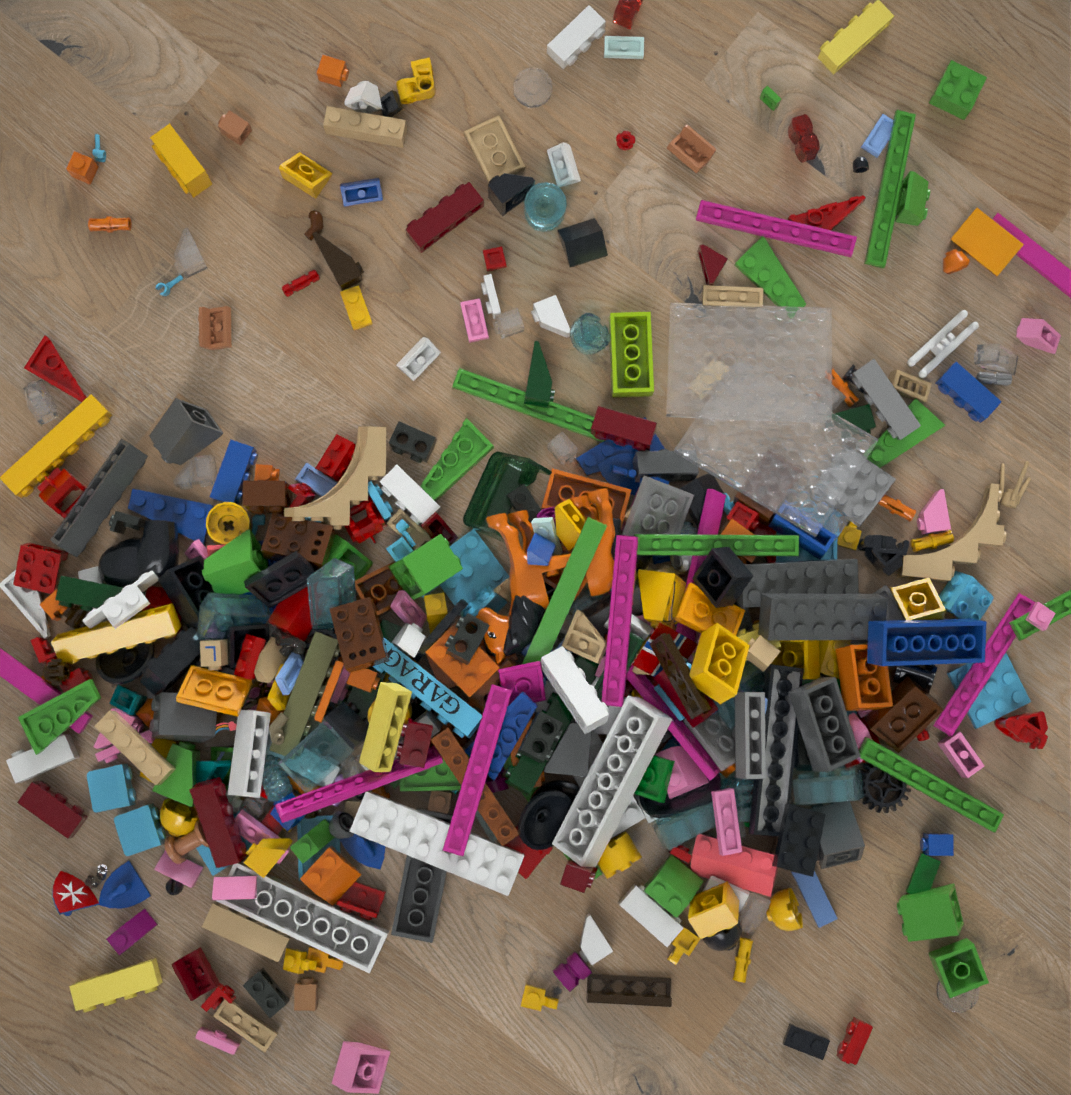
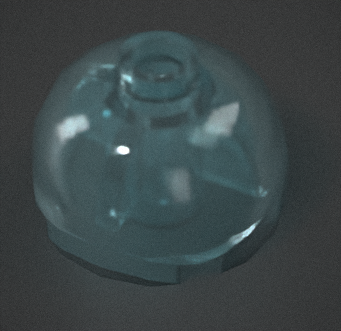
[570,313,610,355]

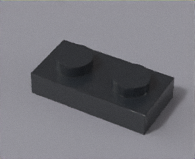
[783,1023,830,1060]

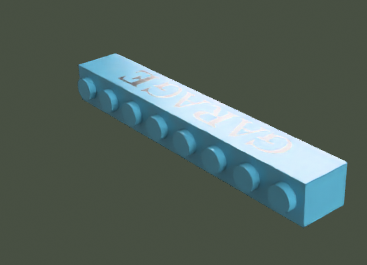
[372,638,482,739]

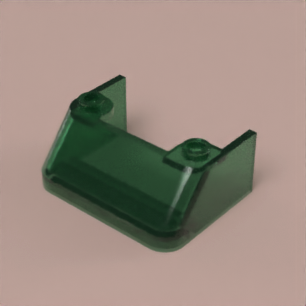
[463,451,552,542]

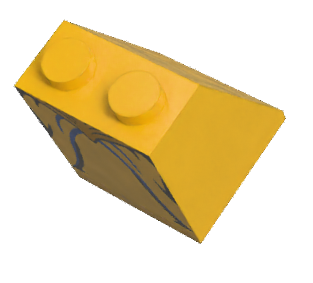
[638,569,686,631]

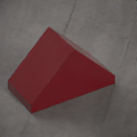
[697,244,728,286]
[421,512,458,545]

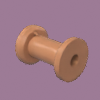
[165,820,209,864]

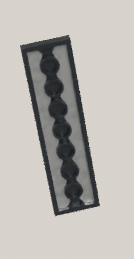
[749,664,804,836]

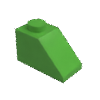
[290,819,335,864]

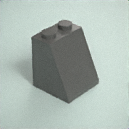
[149,398,223,465]
[150,693,217,743]
[543,719,592,777]
[810,799,865,869]

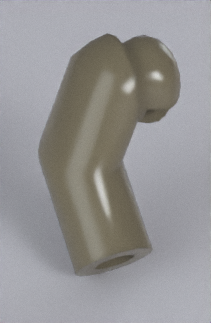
[269,712,289,745]

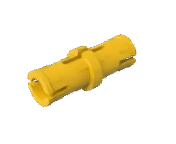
[910,530,954,552]
[733,937,753,983]

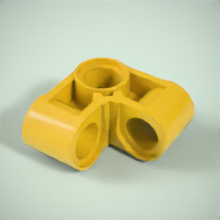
[396,57,436,104]

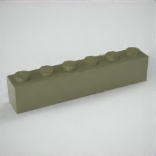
[269,631,341,759]

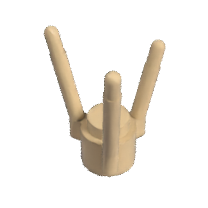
[999,461,1031,509]

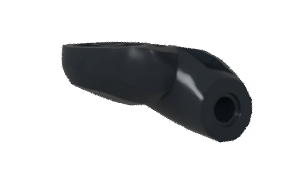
[98,520,179,588]

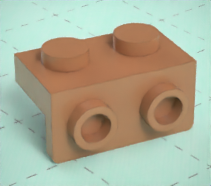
[667,125,716,174]
[198,306,232,350]

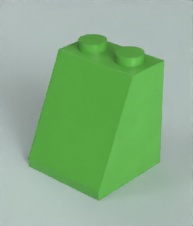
[202,529,268,600]
[388,534,463,600]
[152,741,200,807]
[897,884,964,942]

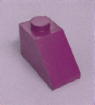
[106,909,158,955]

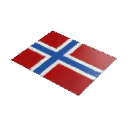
[632,622,698,677]

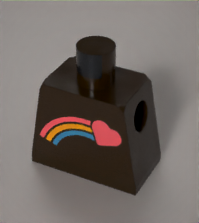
[204,712,238,747]

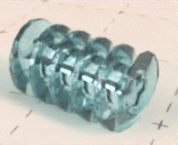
[262,755,293,802]

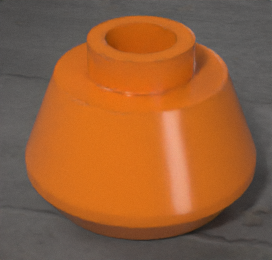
[943,249,970,274]

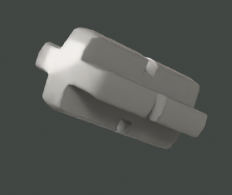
[976,372,1012,386]

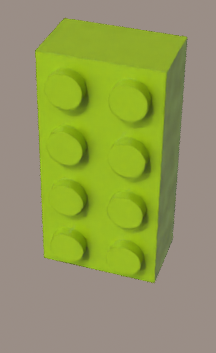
[609,312,654,398]

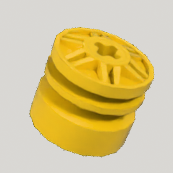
[206,502,251,545]

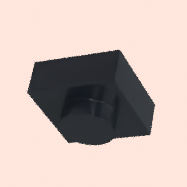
[380,90,403,118]

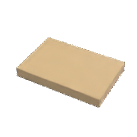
[464,115,525,183]

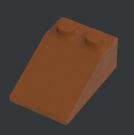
[344,561,403,618]

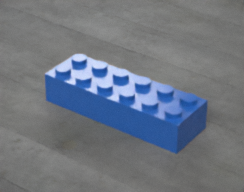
[867,619,987,666]

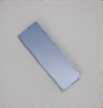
[791,871,838,928]

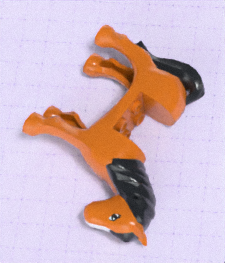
[476,488,637,664]

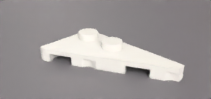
[0,570,51,639]

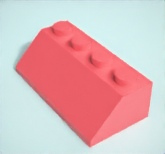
[690,833,778,897]

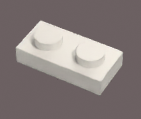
[481,274,501,319]

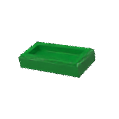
[905,853,941,894]

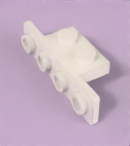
[82,571,159,629]

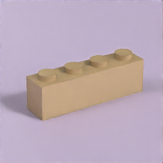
[323,106,407,148]
[94,711,176,785]
[202,901,291,962]

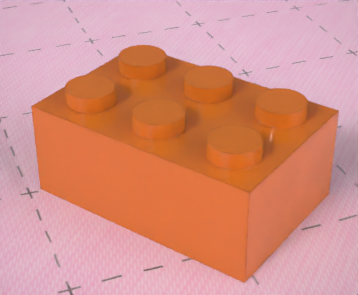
[425,623,500,698]
[836,644,893,711]

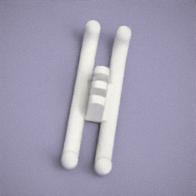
[907,310,979,378]

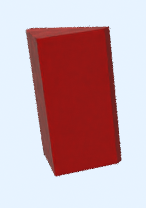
[267,578,335,643]

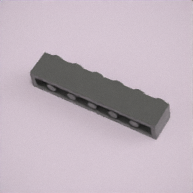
[50,438,148,557]

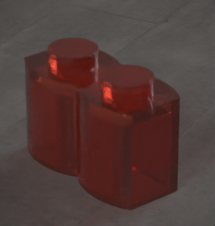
[788,114,820,163]

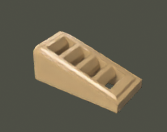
[888,370,932,403]

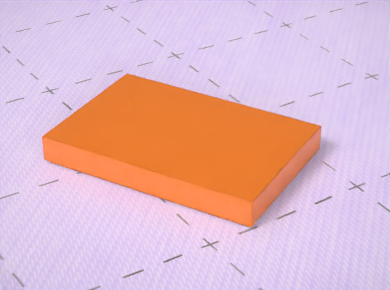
[314,656,344,722]

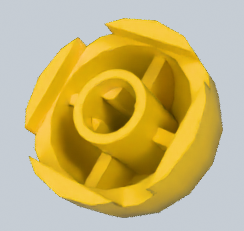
[160,798,200,837]
[766,888,803,931]

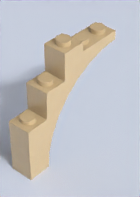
[284,426,386,529]
[897,483,1007,582]

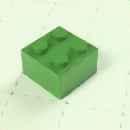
[929,60,987,120]

